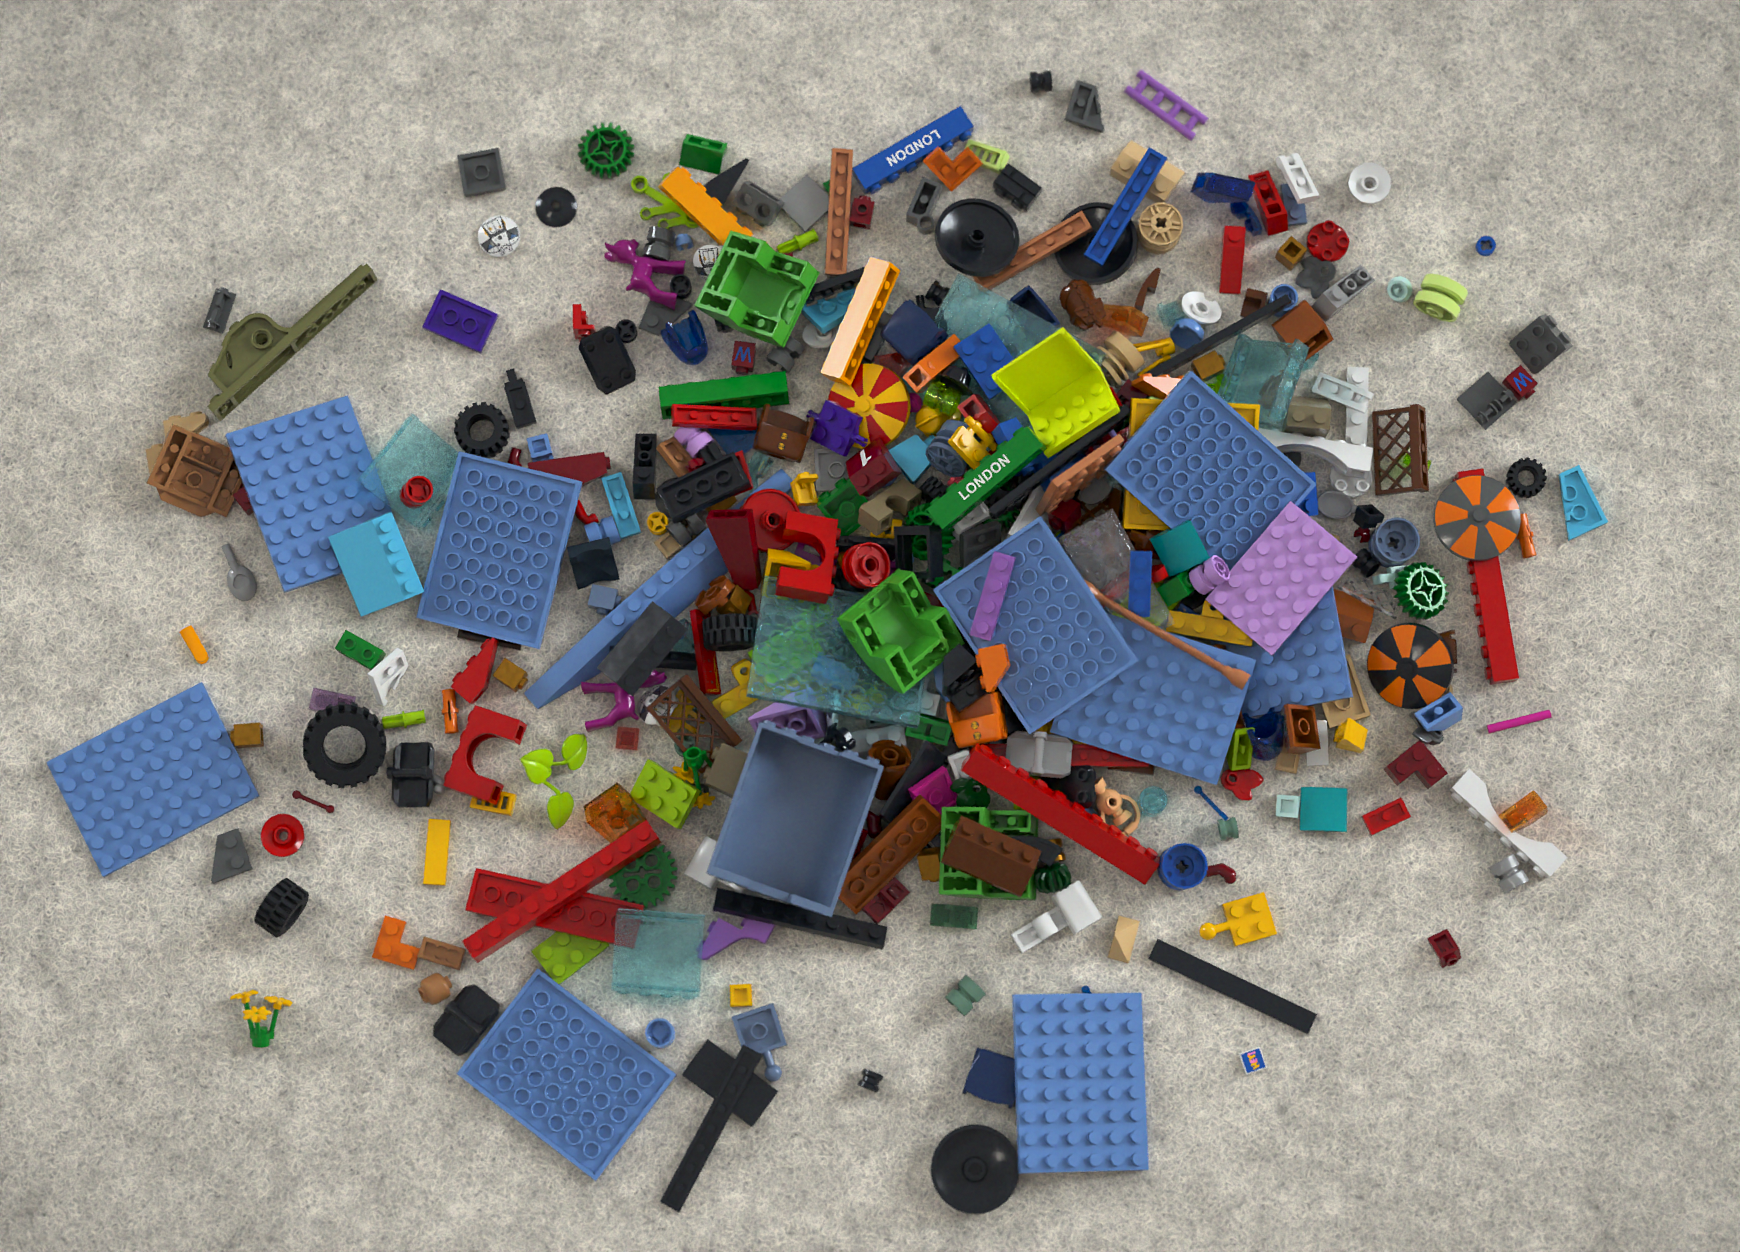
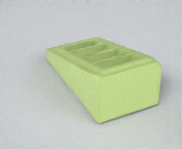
[964,139,1010,174]

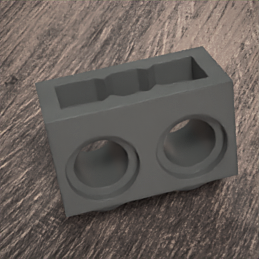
[732,181,784,227]

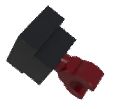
[686,442,723,473]
[1353,504,1385,543]

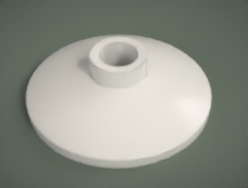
[1349,162,1391,204]
[1181,292,1222,325]
[802,323,840,348]

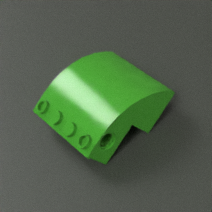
[694,231,820,348]
[837,569,965,694]
[939,807,1039,900]

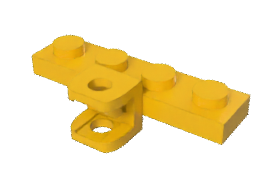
[1166,600,1253,647]
[711,658,778,719]

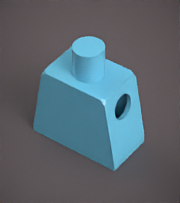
[889,434,935,485]

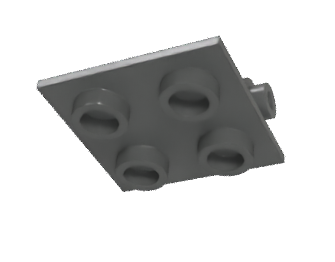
[1457,372,1517,430]

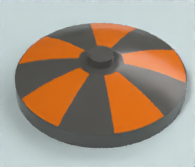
[1433,475,1521,561]

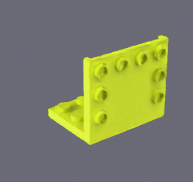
[991,327,1120,458]

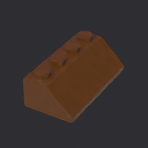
[941,816,1041,897]

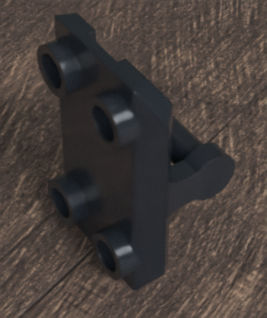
[578,326,636,395]
[386,742,434,808]
[1039,765,1096,809]
[433,984,500,1056]

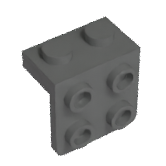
[1509,314,1573,374]

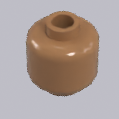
[418,973,452,1005]

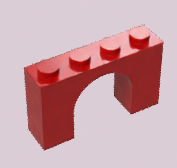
[775,510,841,604]
[443,705,527,806]

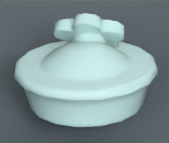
[1387,276,1412,303]

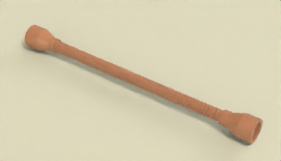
[1084,579,1251,690]

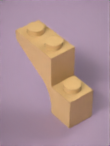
[145,411,209,474]

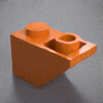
[975,644,1011,693]

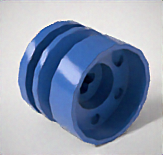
[1157,843,1208,891]

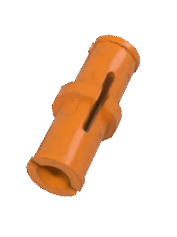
[1516,513,1537,558]
[441,689,459,734]

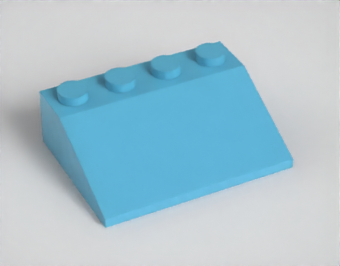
[328,512,424,617]

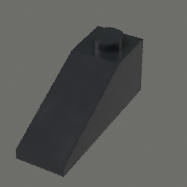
[703,158,750,208]

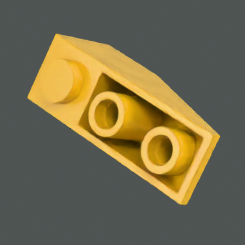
[1333,718,1368,753]

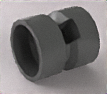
[642,226,676,260]
[766,336,805,373]
[665,514,706,548]

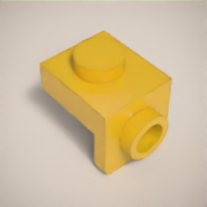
[790,472,818,507]

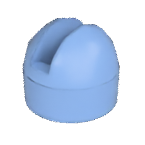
[675,233,693,251]

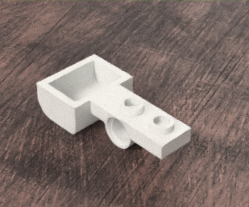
[684,836,770,900]
[1011,880,1103,953]

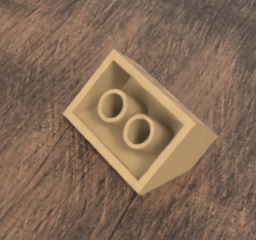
[1109,140,1185,203]

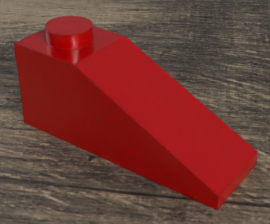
[1248,170,1288,236]
[1219,225,1246,294]

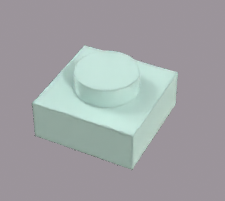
[1276,795,1300,818]

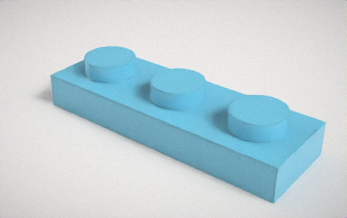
[601,472,641,540]

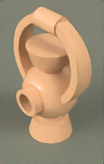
[1095,777,1140,836]

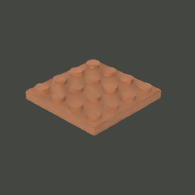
[1035,434,1124,516]

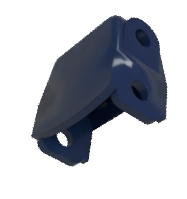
[1007,285,1060,345]
[880,299,948,366]
[962,1047,1016,1109]

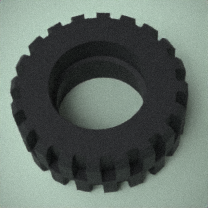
[302,702,386,788]

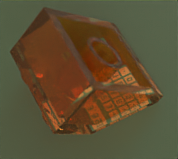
[584,782,647,843]

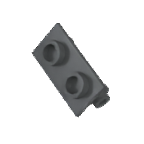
[203,287,237,334]

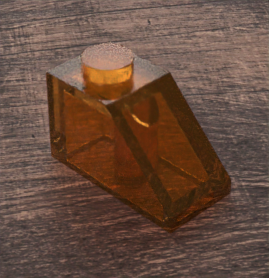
[1101,304,1149,337]
[1499,790,1548,833]

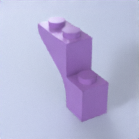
[696,918,776,960]

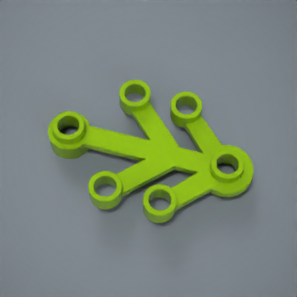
[631,173,699,229]

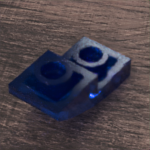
[1229,194,1263,237]

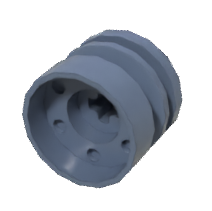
[925,420,981,477]
[1368,517,1420,568]

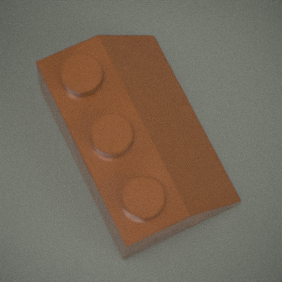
[1333,589,1376,643]

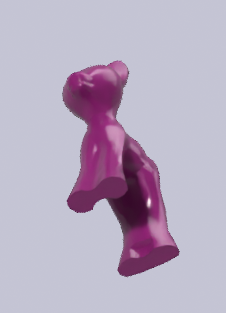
[604,239,686,311]
[581,669,667,733]

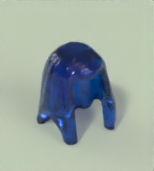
[660,310,709,365]
[1243,707,1284,762]

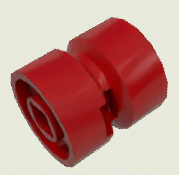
[400,476,433,509]

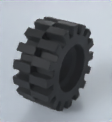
[1506,457,1547,498]
[919,476,948,504]

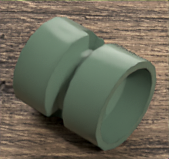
[945,975,986,1016]

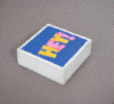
[1239,1047,1267,1075]

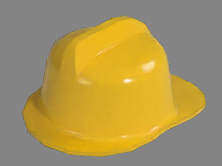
[915,396,962,437]

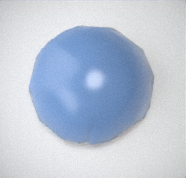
[1169,318,1204,349]

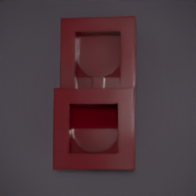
[862,877,910,924]

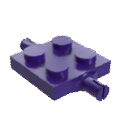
[806,400,868,457]

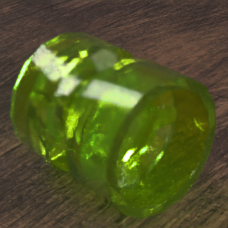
[923,379,962,417]

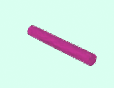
[1486,710,1552,733]

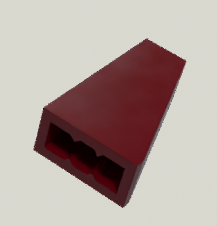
[528,452,611,486]
[706,509,762,591]

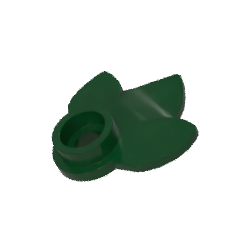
[950,777,991,808]

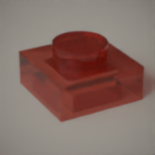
[616,727,640,751]

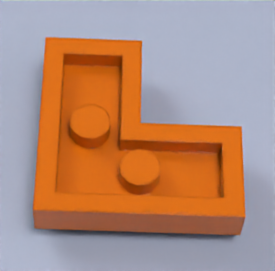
[923,146,983,192]
[372,916,420,970]

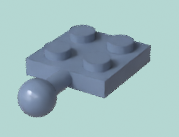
[732,1003,787,1082]

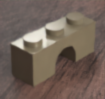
[858,478,922,536]

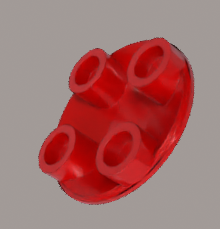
[1307,220,1350,262]

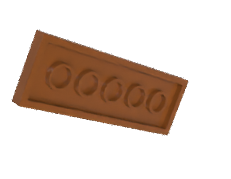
[838,794,942,914]

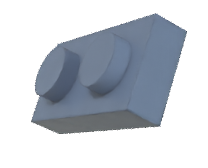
[1280,183,1307,226]

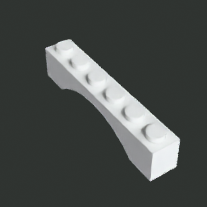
[1258,426,1373,479]
[1449,769,1568,878]

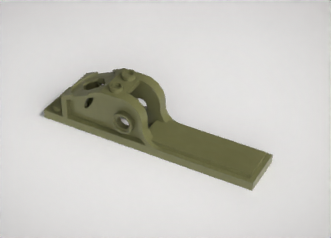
[207,263,378,421]

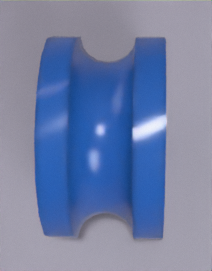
[1476,236,1496,256]

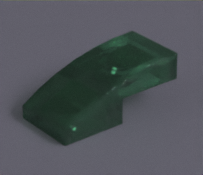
[930,904,978,930]

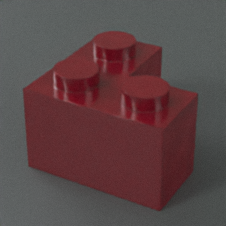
[1384,740,1448,789]

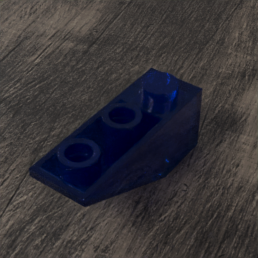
[1190,172,1255,203]

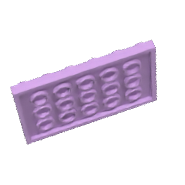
[1205,501,1357,656]

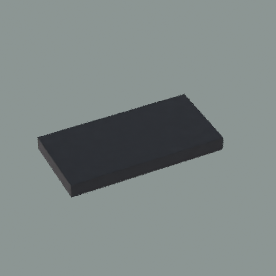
[656,452,752,524]
[682,1039,778,1127]

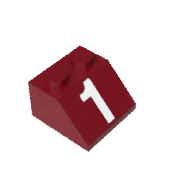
[845,437,902,497]

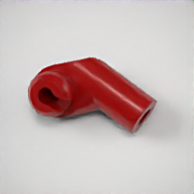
[575,500,599,525]

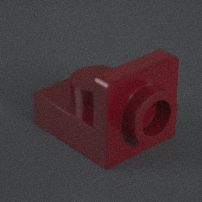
[1427,929,1461,968]

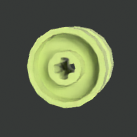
[1413,274,1468,322]

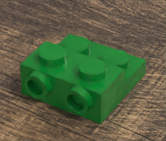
[817,477,869,536]

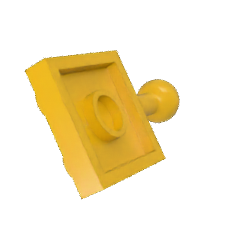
[1199,892,1277,947]

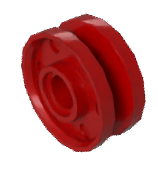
[842,542,891,589]

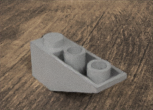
[1312,265,1375,322]

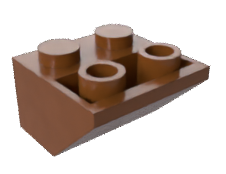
[1271,300,1334,365]

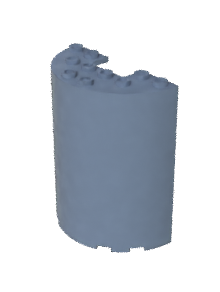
[706,720,884,917]

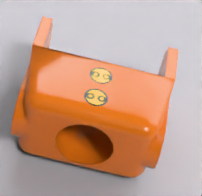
[946,691,1008,748]

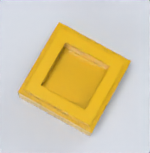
[729,984,752,1007]

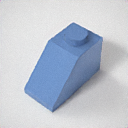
[1414,692,1463,731]

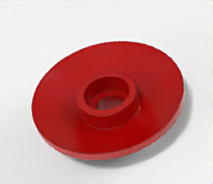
[261,814,305,857]

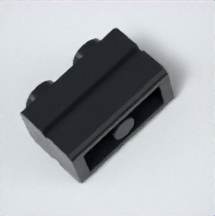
[993,163,1042,212]

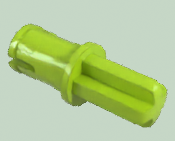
[777,229,819,253]
[382,709,426,729]

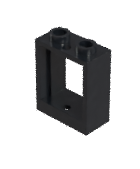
[894,525,944,582]

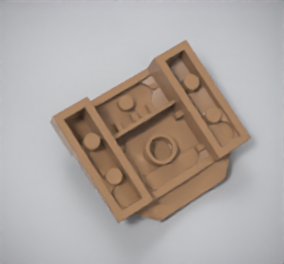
[146,423,242,517]

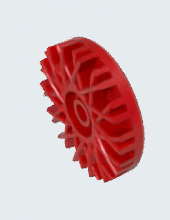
[740,489,800,554]

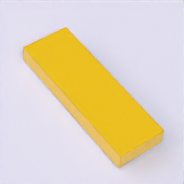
[423,819,451,886]

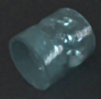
[1137,786,1168,817]

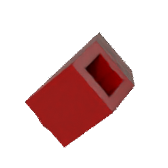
[957,394,1000,453]
[451,637,499,704]

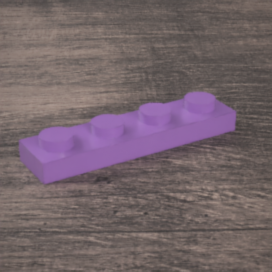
[969,551,1016,641]

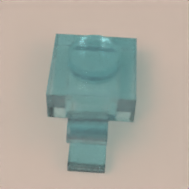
[748,452,774,492]

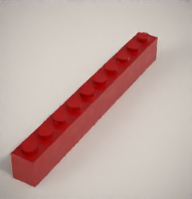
[1452,468,1519,685]
[961,743,1160,885]
[462,820,662,963]

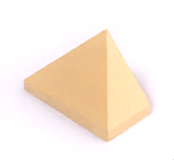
[1108,916,1140,963]

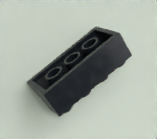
[597,601,688,696]
[879,740,949,824]

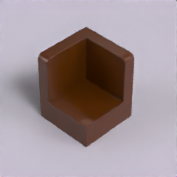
[1240,288,1268,318]

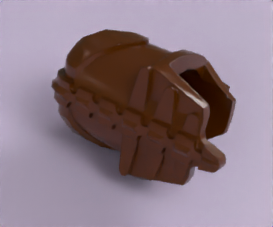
[1059,279,1106,331]

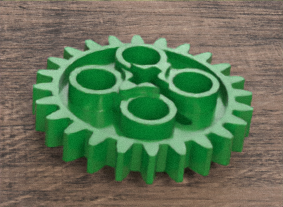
[607,845,678,909]

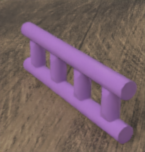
[1124,70,1208,141]

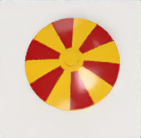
[828,364,911,449]

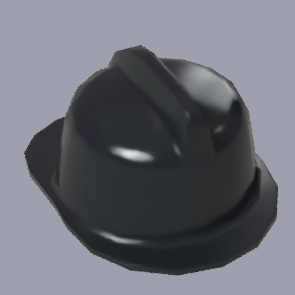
[935,366,974,396]

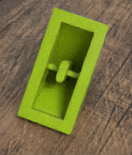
[1226,727,1255,771]

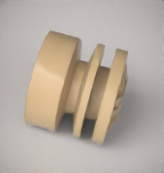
[1137,202,1183,254]
[1089,331,1145,388]

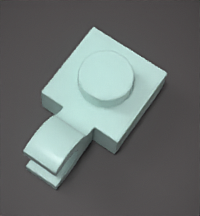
[1372,565,1407,589]

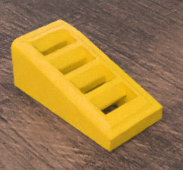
[470,791,517,817]

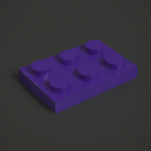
[422,289,498,353]

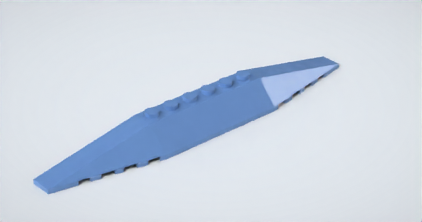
[524,468,793,709]

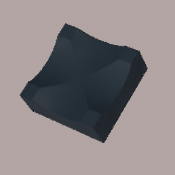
[567,537,620,589]

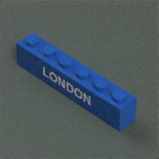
[852,106,974,194]

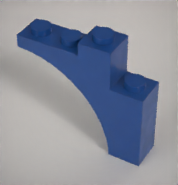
[991,417,1096,493]

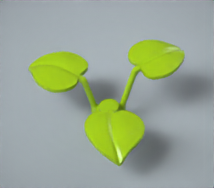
[520,733,587,830]

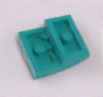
[1150,519,1210,577]
[1300,787,1348,832]

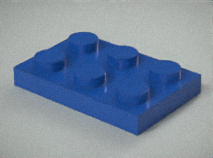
[953,323,1014,400]

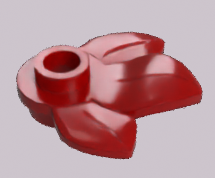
[1220,768,1264,801]

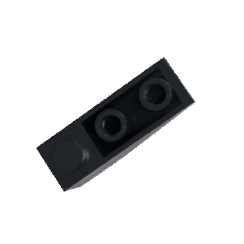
[632,434,657,500]

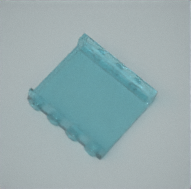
[1218,334,1309,427]
[356,413,458,529]
[612,908,705,999]

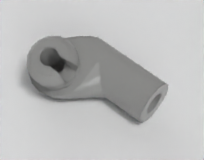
[433,774,448,795]

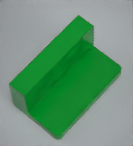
[679,134,728,174]

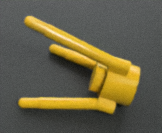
[1133,337,1175,376]

